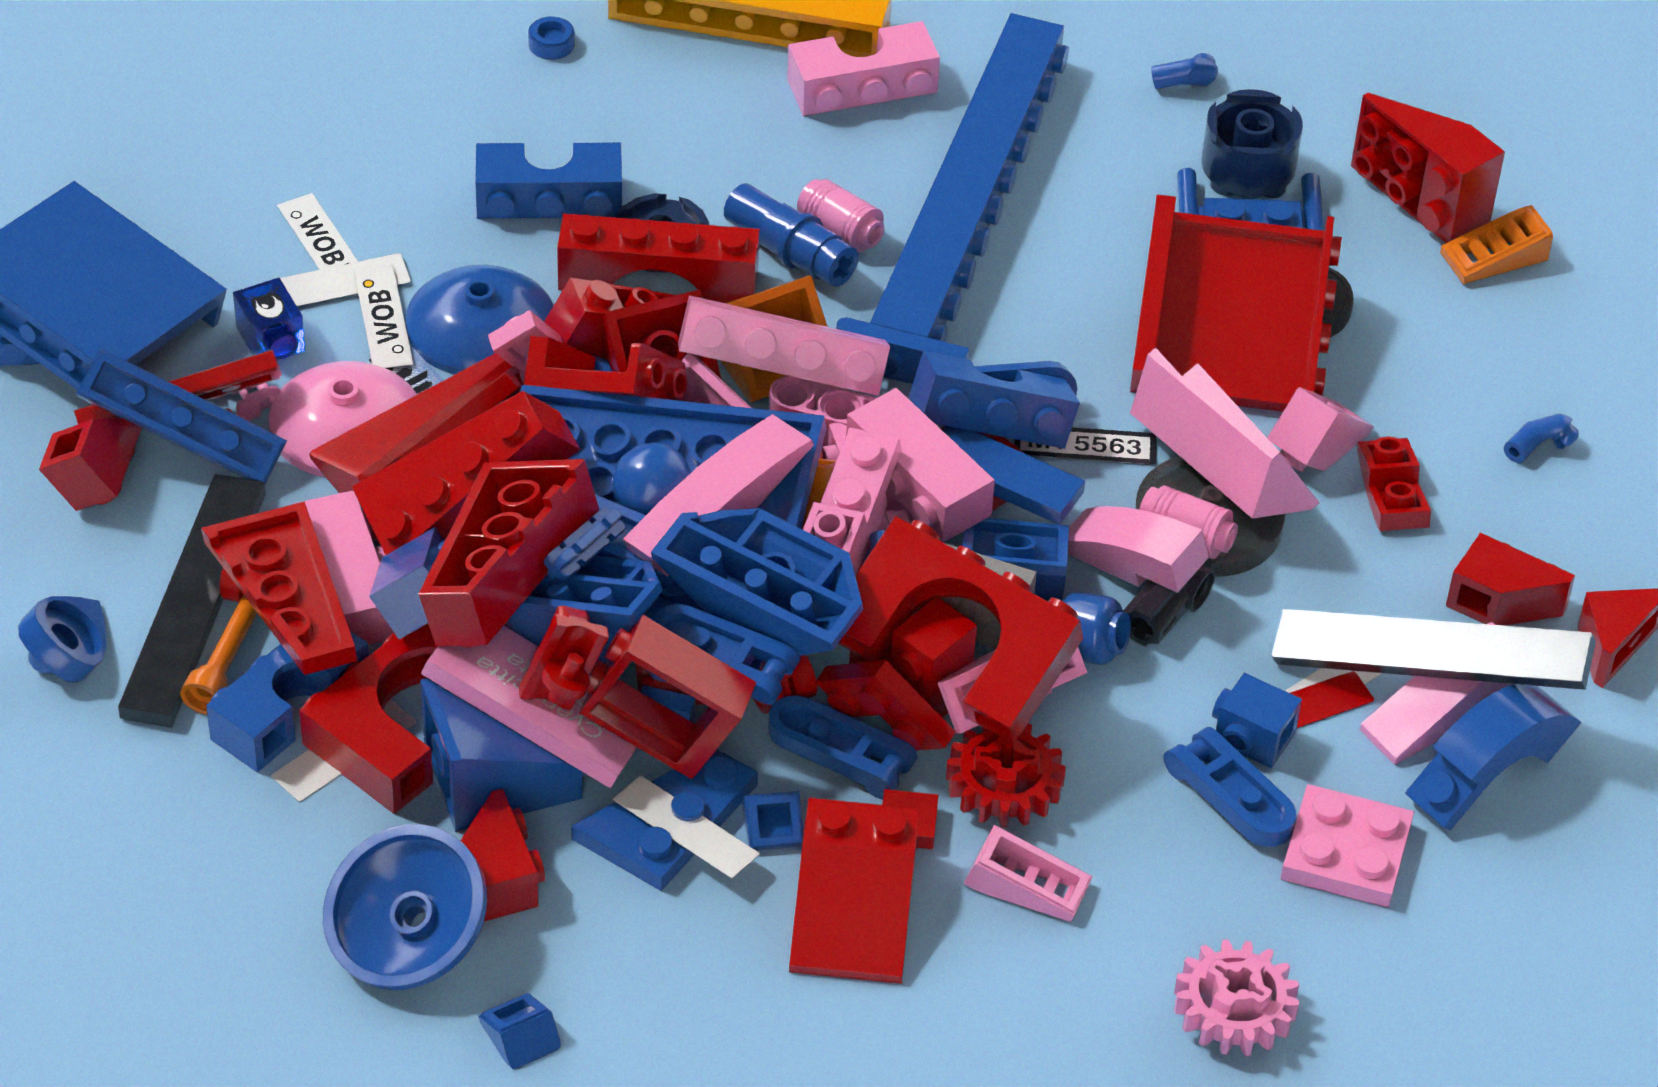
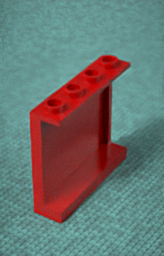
[1130,194,1342,412]

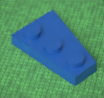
[571,749,758,891]

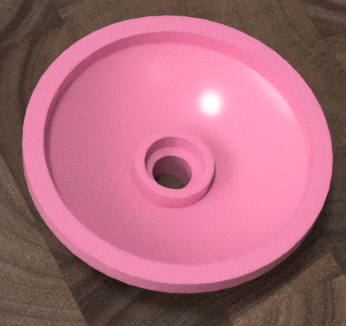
[269,361,417,477]

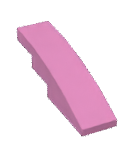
[623,414,814,576]

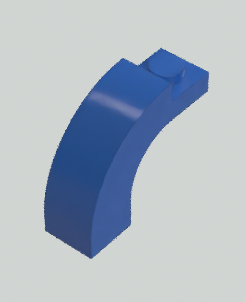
[1405,684,1582,831]

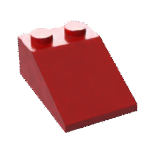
[789,798,920,984]

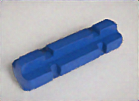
[543,508,625,581]

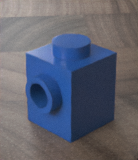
[1212,672,1302,769]

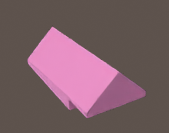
[1130,348,1319,519]

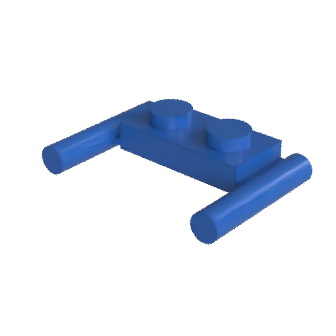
[1177,168,1324,231]

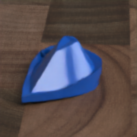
[18,596,107,683]

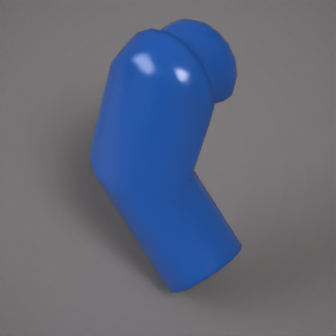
[1151,53,1218,89]
[1503,413,1579,463]

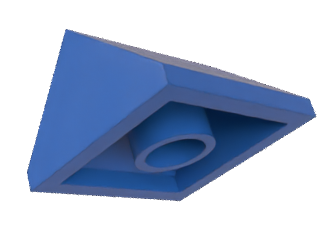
[962,518,1069,601]

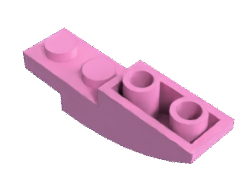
[803,427,902,574]

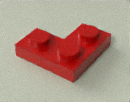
[815,660,956,751]

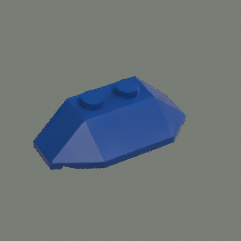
[651,508,863,656]
[504,555,663,662]

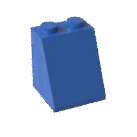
[420,678,587,832]

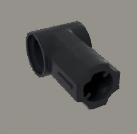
[1123,565,1215,647]

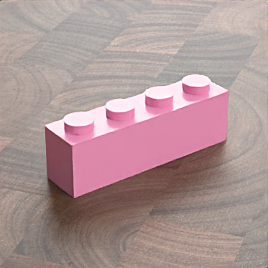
[678,295,890,396]

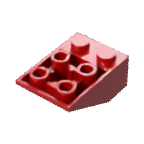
[1351,92,1505,243]

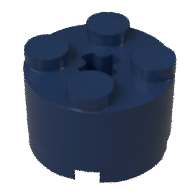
[1201,89,1303,198]

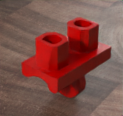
[518,605,609,710]

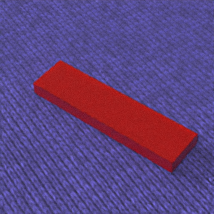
[74,350,282,424]

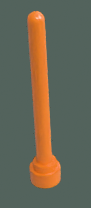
[180,595,257,715]

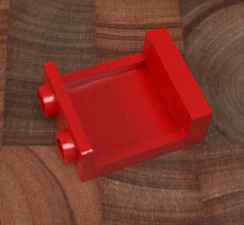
[524,336,687,401]

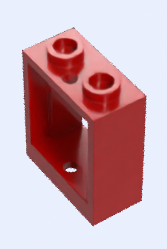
[579,615,756,779]

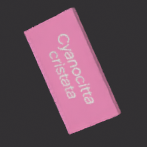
[421,626,637,788]

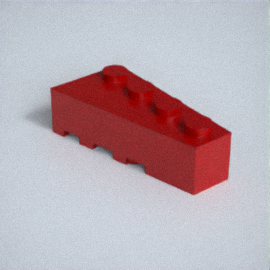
[418,459,600,648]

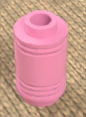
[797,179,885,253]
[1139,485,1238,559]

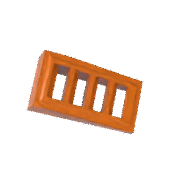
[1440,205,1553,284]

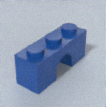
[475,142,622,219]
[909,351,1080,449]
[206,631,369,773]

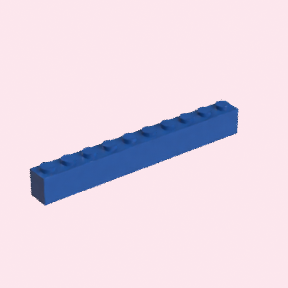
[870,13,1069,342]

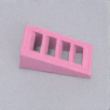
[963,825,1093,922]

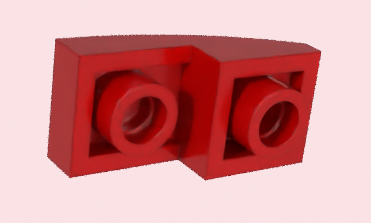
[1357,436,1431,531]

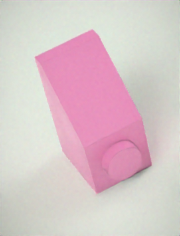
[1267,387,1374,472]

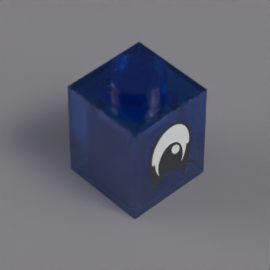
[233,277,305,360]

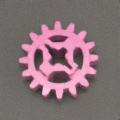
[1174,939,1299,1056]

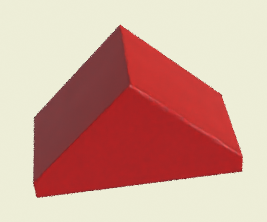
[1577,588,1658,688]

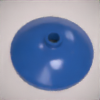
[406,265,553,375]
[323,824,487,990]

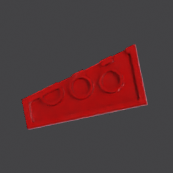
[201,501,358,675]

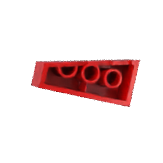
[351,391,580,555]

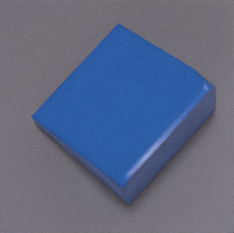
[742,791,804,851]
[478,993,561,1069]

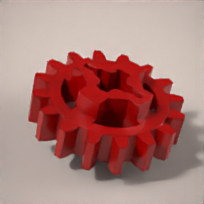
[946,723,1066,828]

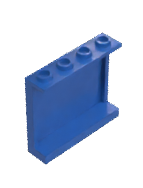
[0,181,227,390]

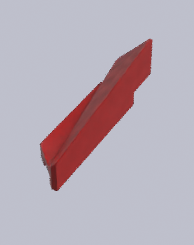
[309,353,523,493]

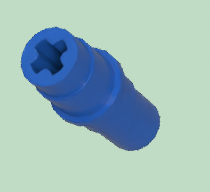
[724,183,859,287]

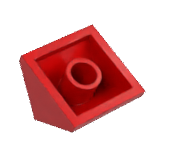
[603,289,722,380]

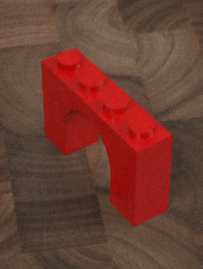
[838,516,1083,745]
[299,623,438,814]

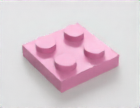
[1280,784,1414,908]

